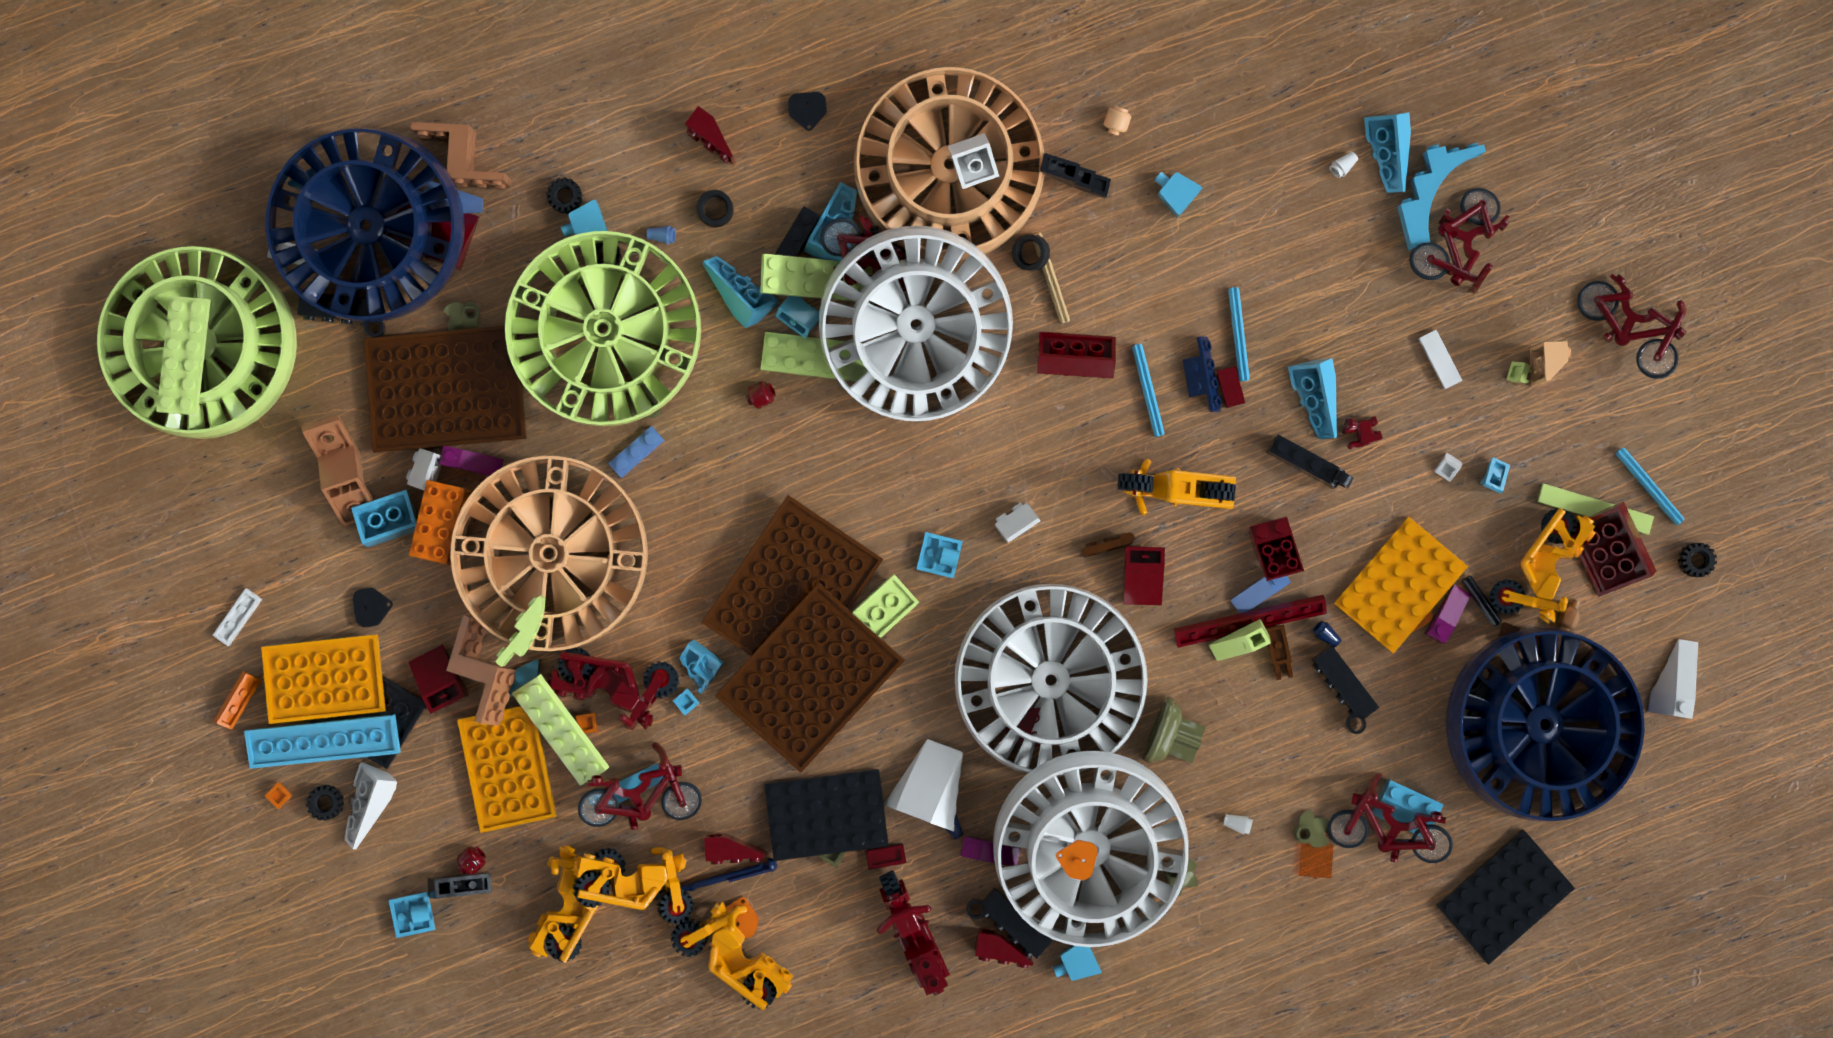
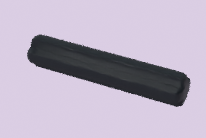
[1462,576,1502,626]

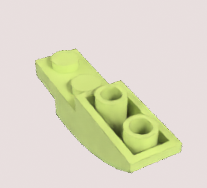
[495,596,545,667]

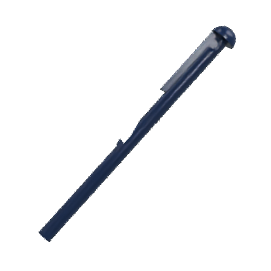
[652,858,777,901]

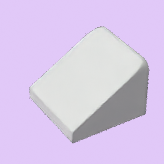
[1434,453,1462,482]

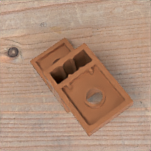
[411,122,511,190]
[302,415,374,527]
[446,615,516,726]

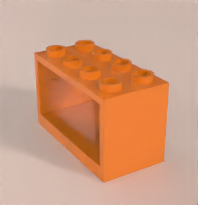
[409,480,473,565]

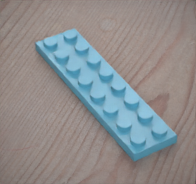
[244,714,401,769]

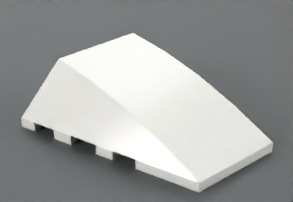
[884,739,963,832]

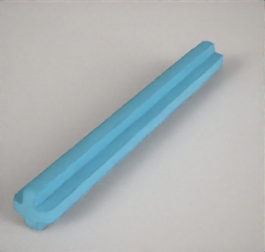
[1228,287,1250,382]
[1132,344,1164,437]
[1615,447,1684,525]

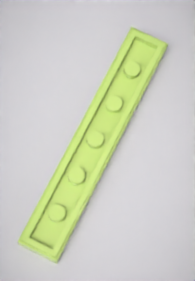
[1537,484,1654,535]

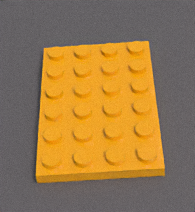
[1334,517,1468,654]
[261,634,386,724]
[457,706,557,833]

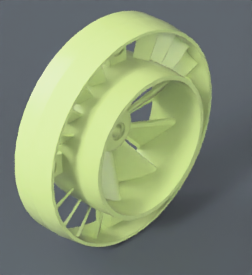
[505,231,701,426]
[97,246,297,439]

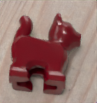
[1342,416,1383,449]

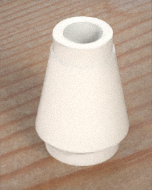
[1330,151,1358,178]
[1223,814,1253,835]

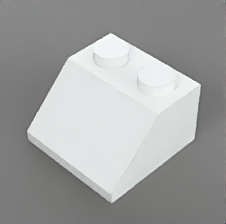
[948,133,999,189]
[406,448,442,490]
[994,502,1040,543]

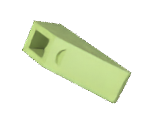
[1209,619,1271,661]

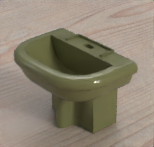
[1143,697,1206,763]

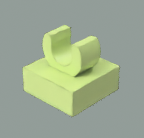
[1506,361,1532,383]

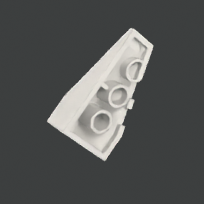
[1647,639,1698,719]
[344,763,397,849]

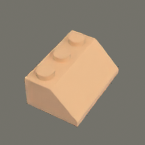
[1530,341,1571,387]

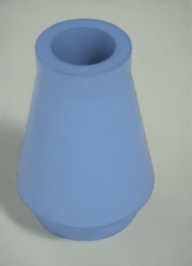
[647,226,676,245]

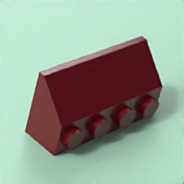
[1037,332,1116,379]

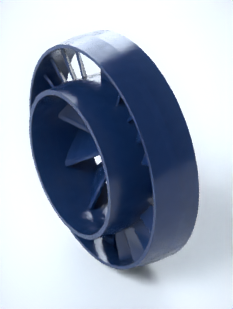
[265,127,465,322]
[1446,627,1645,822]

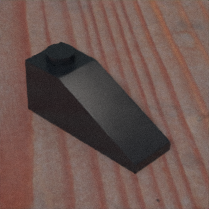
[427,873,492,899]

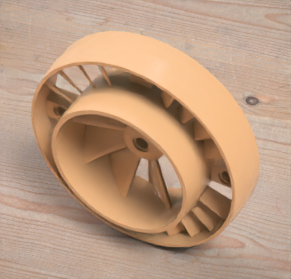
[854,67,1045,261]
[451,456,648,651]

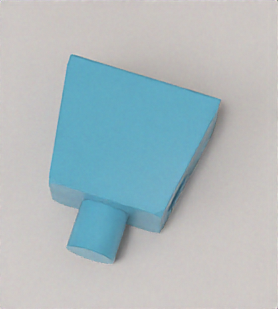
[1154,172,1203,218]
[561,199,607,237]
[1053,945,1102,981]

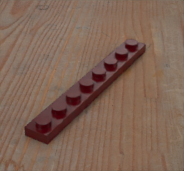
[1174,595,1327,648]

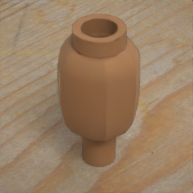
[1558,599,1580,631]

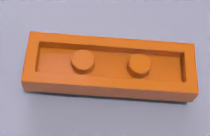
[213,671,261,730]

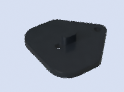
[788,92,827,131]
[353,588,393,627]

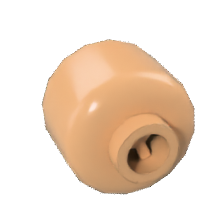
[1104,106,1131,135]

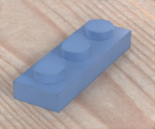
[608,426,665,478]

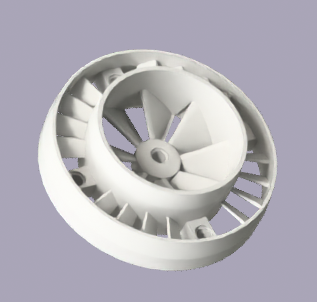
[819,226,1013,421]
[954,584,1148,777]
[993,751,1189,947]

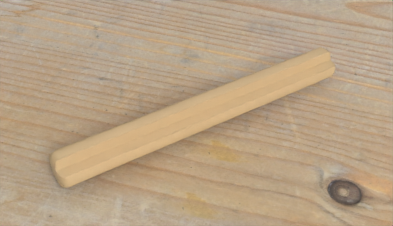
[1033,232,1070,324]

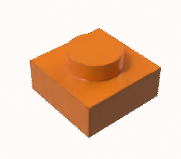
[576,713,598,734]
[265,782,293,809]

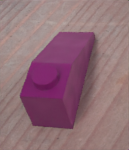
[439,446,504,476]
[1424,585,1471,644]
[960,835,1021,866]

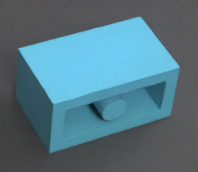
[775,296,819,339]

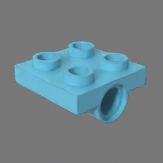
[917,532,963,579]
[389,891,436,938]

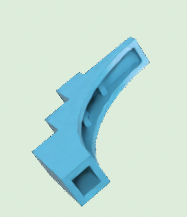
[1397,143,1486,251]

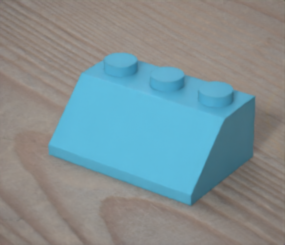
[351,490,418,547]
[1372,779,1444,838]

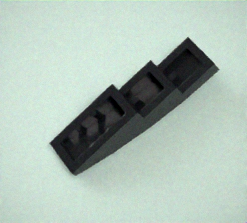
[1040,153,1111,198]

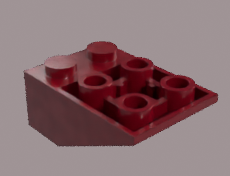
[685,106,736,165]
[1248,517,1304,581]
[1123,546,1165,606]
[409,644,469,714]
[704,833,767,865]
[974,928,1033,968]

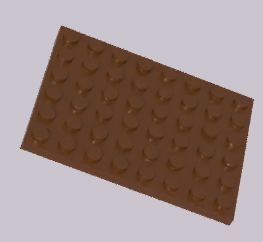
[364,326,527,453]
[701,495,883,656]
[715,582,905,773]

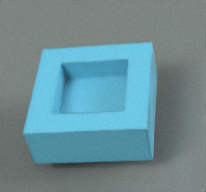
[673,688,700,715]

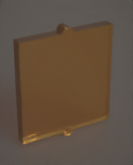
[1299,843,1334,879]

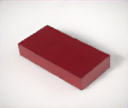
[1216,366,1245,408]
[865,844,907,870]

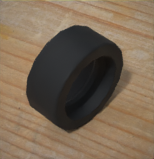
[697,190,734,228]
[1011,234,1050,271]

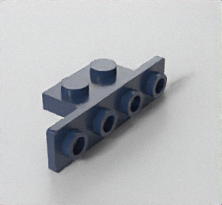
[1183,336,1221,412]

